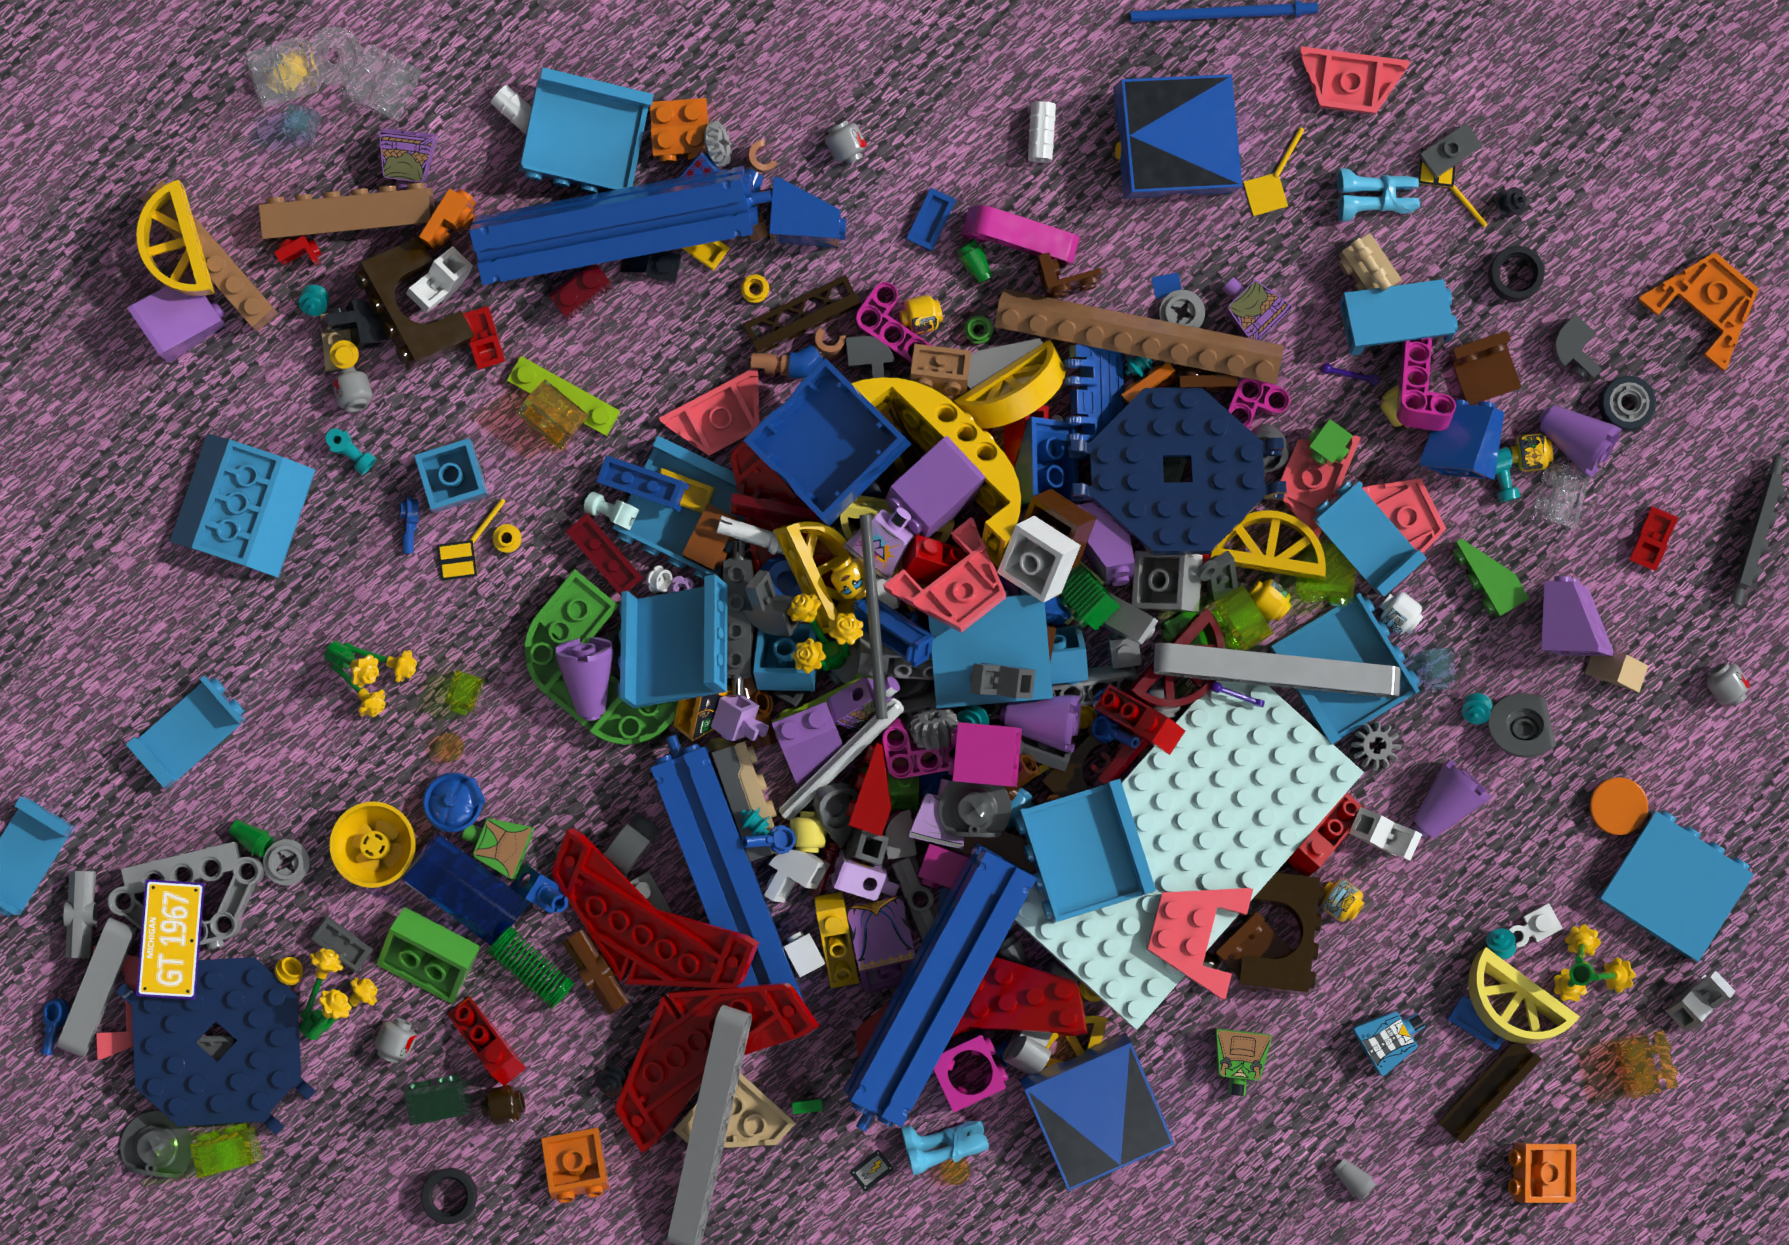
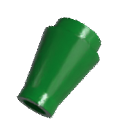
[956,240,993,284]
[229,819,273,857]

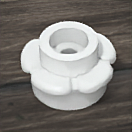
[646,565,673,593]

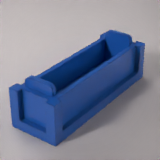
[596,455,690,512]
[853,596,934,667]

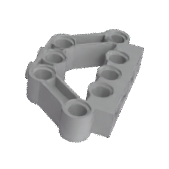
[108,842,265,950]

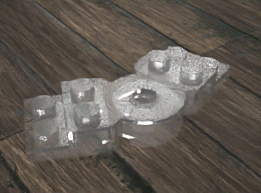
[243,27,423,122]

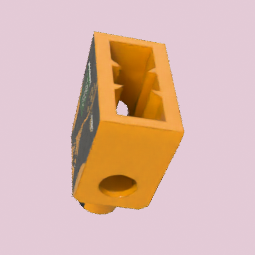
[673,684,732,741]

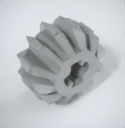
[910,707,959,751]
[1351,721,1401,771]

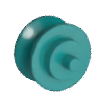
[299,284,329,316]
[1125,356,1154,378]
[1462,693,1493,725]
[957,705,989,725]
[740,807,770,836]
[1486,928,1516,960]

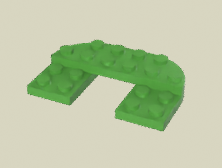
[525,569,678,745]

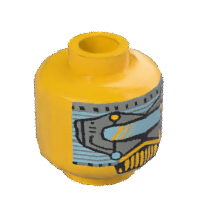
[1248,579,1292,622]
[1321,879,1365,922]

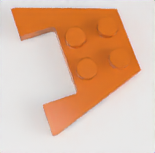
[1638,252,1759,372]

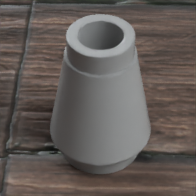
[1333,1158,1377,1201]

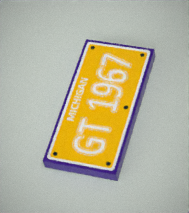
[136,879,205,1000]

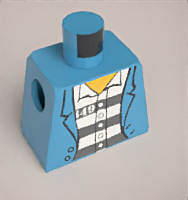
[1351,1011,1425,1076]

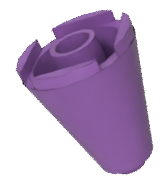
[1538,405,1622,477]
[555,637,613,721]
[1000,695,1081,753]
[1413,758,1492,838]

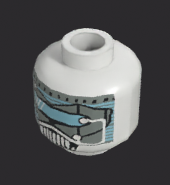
[1380,592,1423,635]

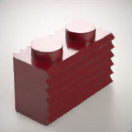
[549,264,612,321]

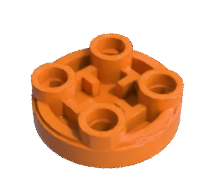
[1589,777,1648,835]

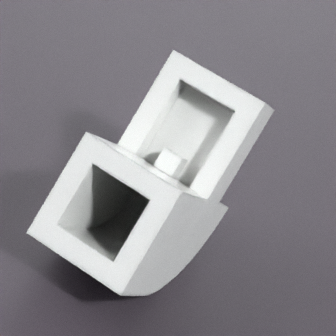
[406,246,473,313]
[1349,807,1422,860]
[764,850,830,903]

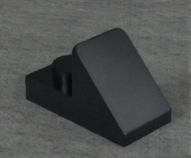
[620,251,682,284]

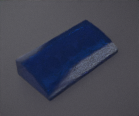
[401,831,530,946]

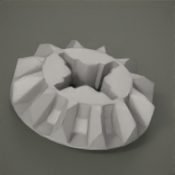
[704,121,732,167]
[1159,290,1205,328]
[263,839,310,885]

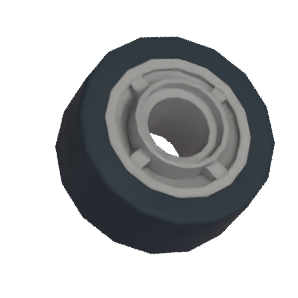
[1599,375,1656,432]

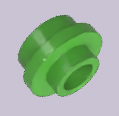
[965,315,993,344]

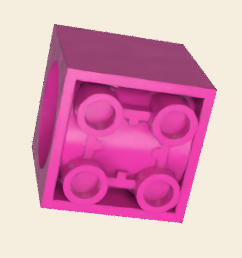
[949,722,1022,787]
[933,1033,1009,1113]

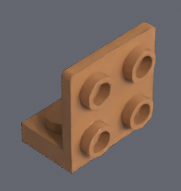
[910,344,972,404]

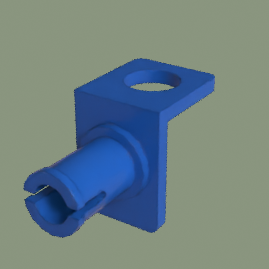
[510,864,568,914]

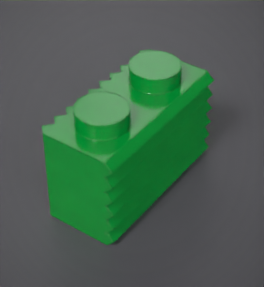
[1058,563,1120,630]

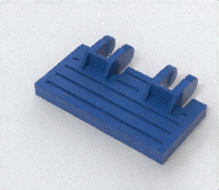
[1065,345,1124,461]

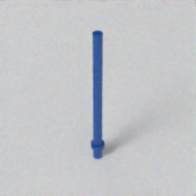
[1130,0,1318,23]

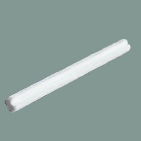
[779,698,904,820]

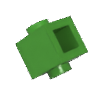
[1307,419,1353,466]

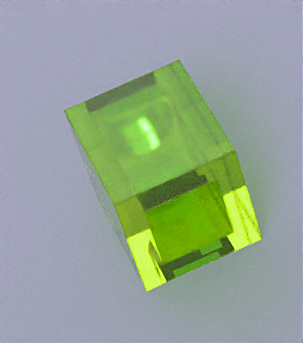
[445,670,486,716]

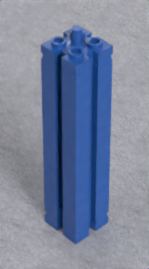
[469,166,772,285]
[651,735,806,1005]
[843,843,1037,1132]

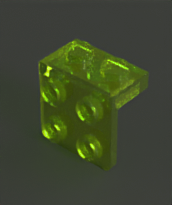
[1295,543,1356,606]

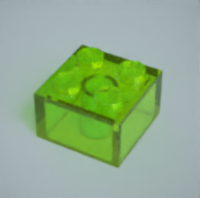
[1209,585,1274,651]
[189,1122,264,1179]

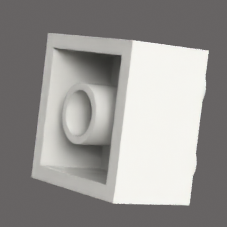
[997,516,1081,603]

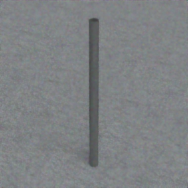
[859,514,888,719]

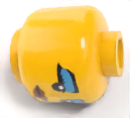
[831,556,866,600]

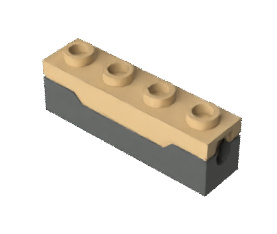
[712,741,777,862]

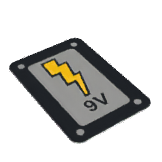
[850,1150,893,1191]

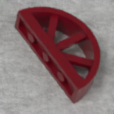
[1125,608,1225,710]

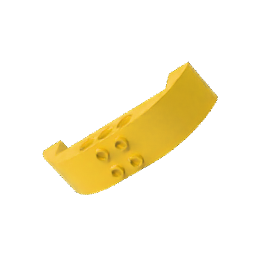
[851,377,1021,568]

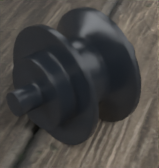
[1496,187,1526,218]
[596,1064,628,1097]

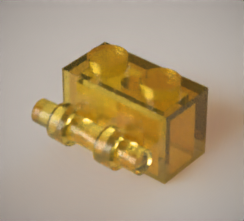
[516,379,589,451]
[1613,1030,1679,1099]

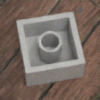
[1132,551,1203,613]

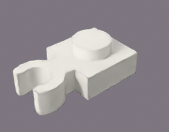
[1508,903,1563,947]

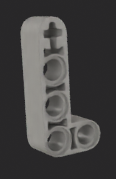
[1002,962,1078,1075]

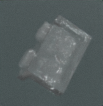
[1533,464,1590,529]

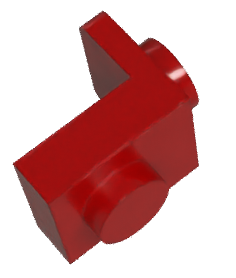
[274,235,322,266]

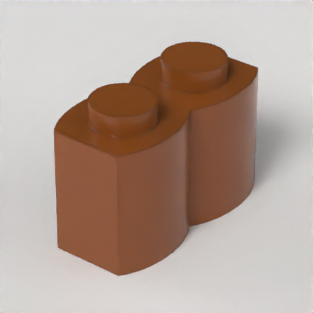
[682,504,739,572]

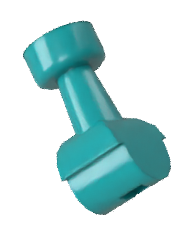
[325,428,377,476]
[1495,447,1521,503]

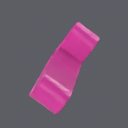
[961,205,1080,265]
[856,282,932,366]
[1396,338,1456,431]
[1228,378,1290,429]
[882,718,956,778]

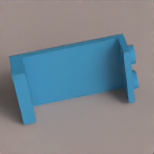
[1339,279,1458,356]
[1311,480,1427,597]
[126,676,246,788]
[0,796,75,917]

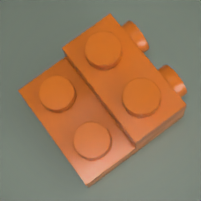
[650,98,708,164]
[419,188,476,251]
[541,1127,610,1203]
[1508,1143,1576,1203]

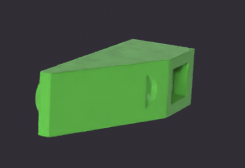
[1452,539,1530,618]

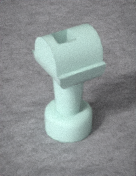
[584,492,639,531]

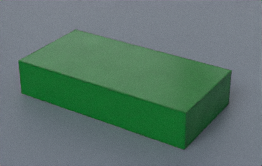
[792,1097,824,1114]

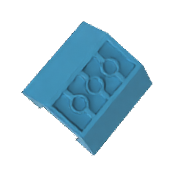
[170,434,316,578]

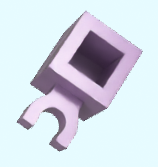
[711,694,769,741]

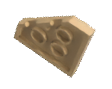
[673,1072,796,1148]

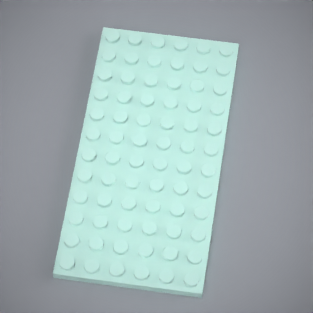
[1014,681,1364,1030]

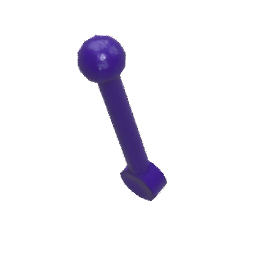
[1321,363,1380,386]
[1211,682,1265,708]

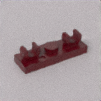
[731,483,818,525]
[565,513,644,597]
[1091,734,1148,785]

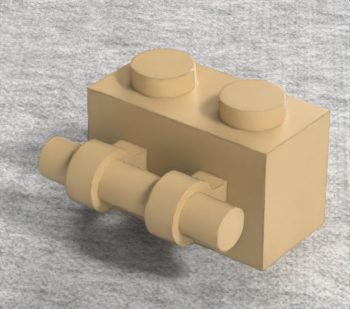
[1338,233,1402,292]

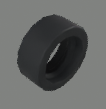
[1488,245,1545,302]
[421,1168,478,1224]

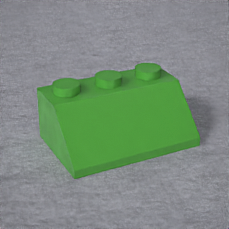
[376,907,481,1004]

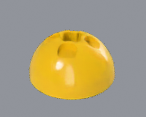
[330,801,416,888]

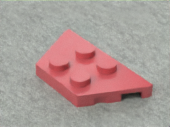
[1300,46,1410,115]
[659,368,760,457]
[1280,436,1361,539]

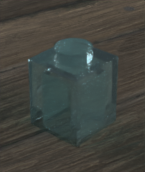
[282,103,321,144]
[1421,647,1456,691]

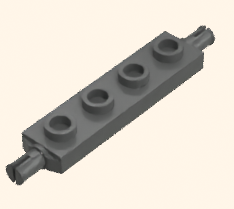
[1729,455,1785,606]
[723,540,754,696]

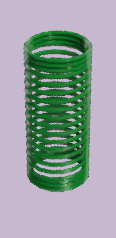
[487,926,575,1010]

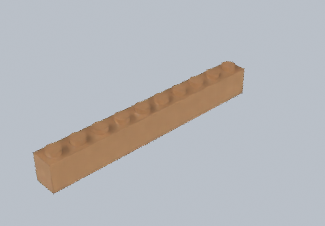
[994,289,1284,384]

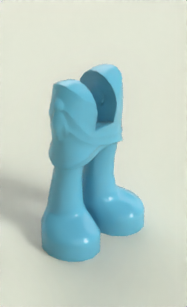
[1337,168,1420,222]
[901,1121,989,1176]

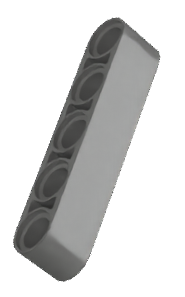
[57,918,137,1058]

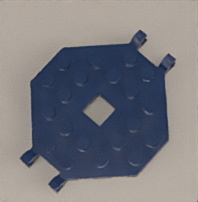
[1068,387,1287,555]
[116,957,316,1135]

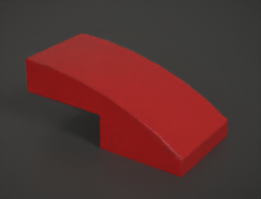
[462,305,505,370]
[1629,505,1679,571]

